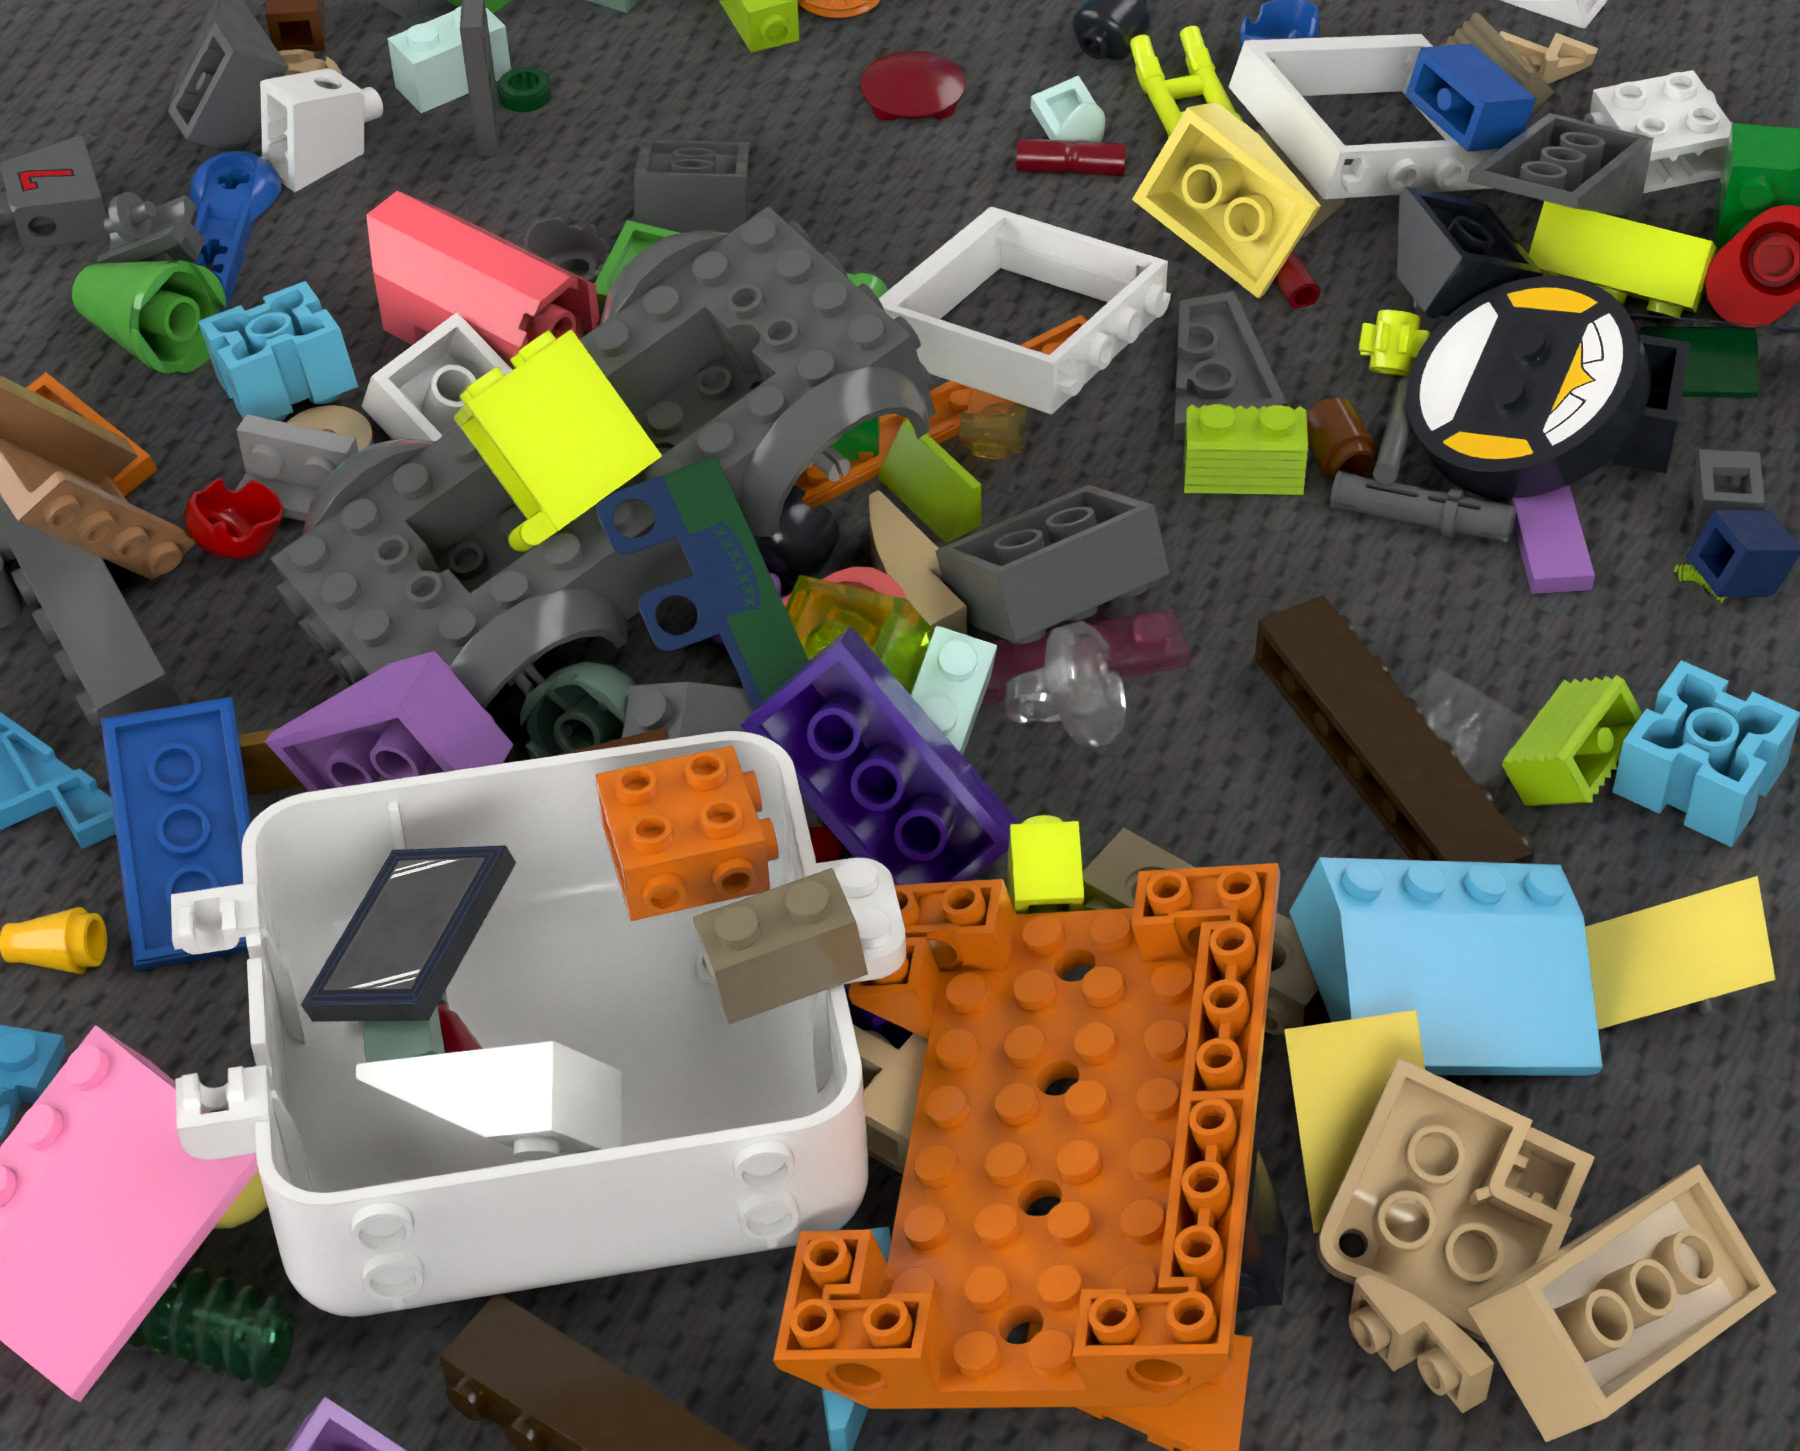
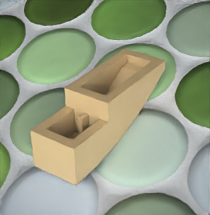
[869,490,967,663]

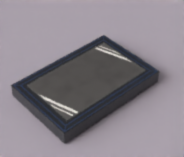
[301,845,516,1022]

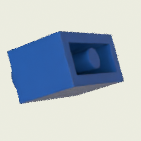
[1405,44,1536,152]

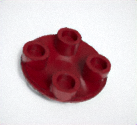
[860,50,966,120]

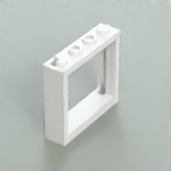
[1229,34,1499,199]
[879,206,1171,414]

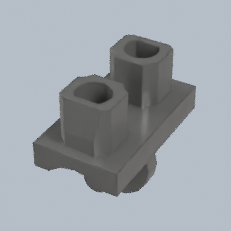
[96,192,205,263]

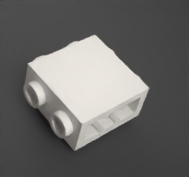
[1584,70,1733,193]

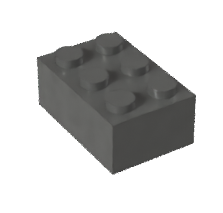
[935,485,1170,644]

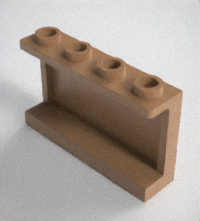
[0,375,196,580]

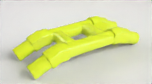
[1130,26,1248,139]

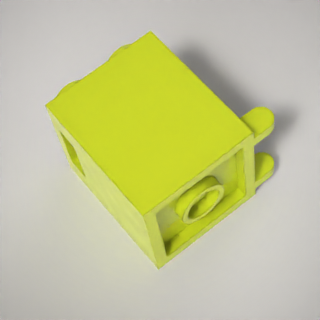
[453,329,662,552]

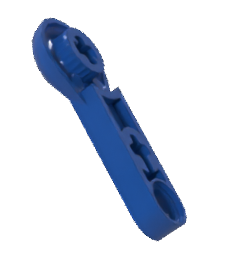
[190,151,281,313]

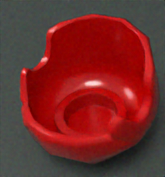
[183,478,285,560]

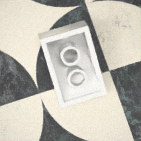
[361,312,513,441]
[356,1041,622,1160]

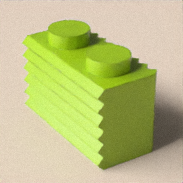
[1184,404,1308,495]
[1502,675,1643,806]

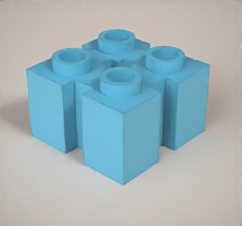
[198,281,358,421]
[1613,660,1800,847]

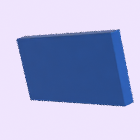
[101,697,252,971]

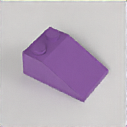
[265,651,513,792]

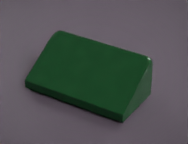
[1639,326,1759,398]

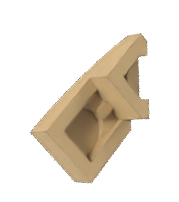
[1500,31,1598,84]

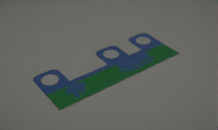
[596,456,809,710]

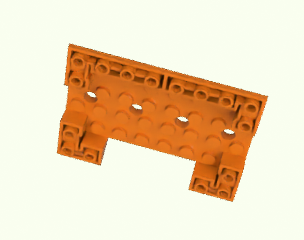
[773,863,1281,1409]

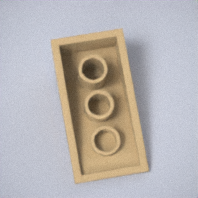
[1467,1164,1776,1442]

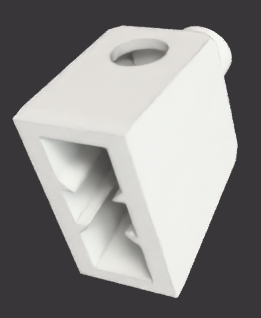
[260,69,383,192]

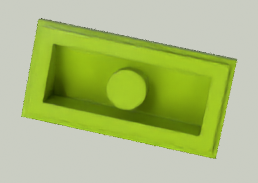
[878,419,981,542]

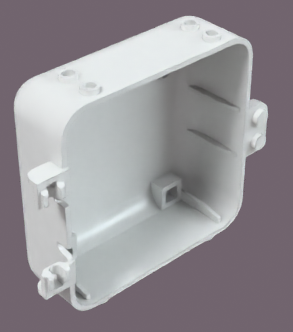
[171,731,906,1317]

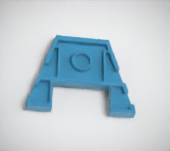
[0,712,116,849]

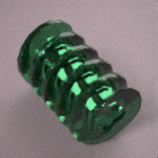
[127,1267,294,1389]

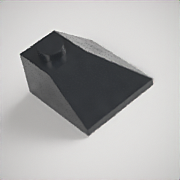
[1397,186,1544,318]

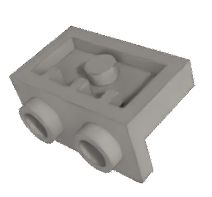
[236,414,358,521]

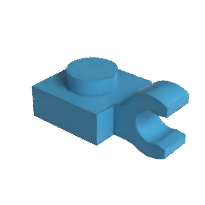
[0,1025,67,1140]

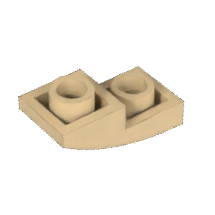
[1349,1274,1494,1413]

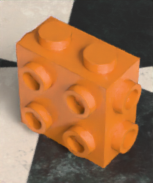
[595,745,779,921]

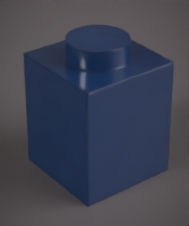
[1686,510,1800,597]

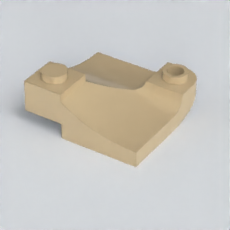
[1316,1058,1595,1344]

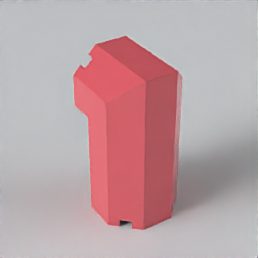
[366,191,600,370]

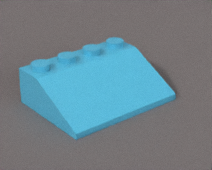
[1289,857,1603,1076]

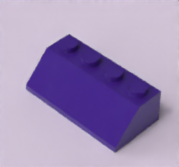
[740,626,1021,885]

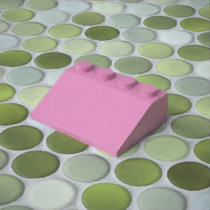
[0,1025,258,1402]

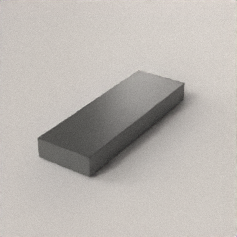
[460,0,501,156]

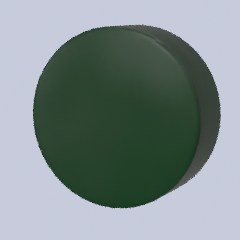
[498,67,552,112]

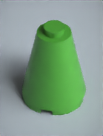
[72,260,226,374]

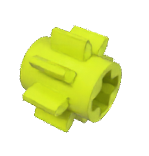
[1358,310,1430,376]

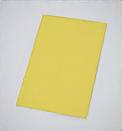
[1585,876,1775,1030]
[1284,1010,1425,1233]

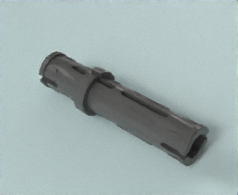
[1330,470,1517,544]

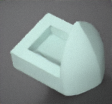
[1030,75,1106,144]

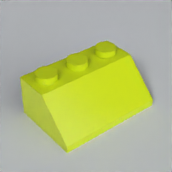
[1528,201,1718,318]

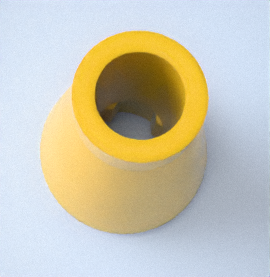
[0,907,107,974]

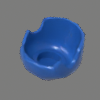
[1240,0,1320,49]

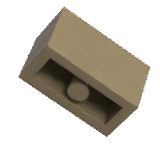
[693,868,868,1024]

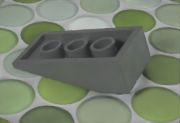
[1468,113,1654,217]

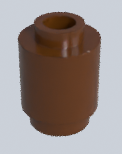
[1306,398,1377,479]

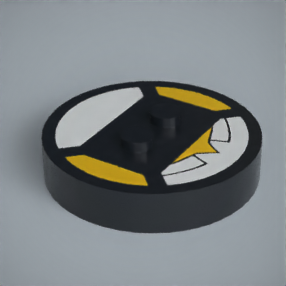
[1406,276,1651,499]

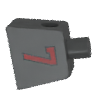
[0,135,110,249]

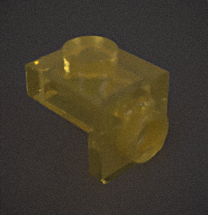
[959,389,1028,459]

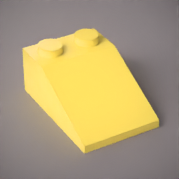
[1132,102,1321,298]

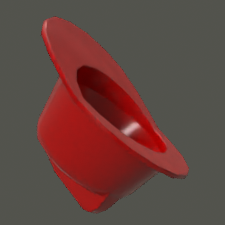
[1705,205,1800,328]

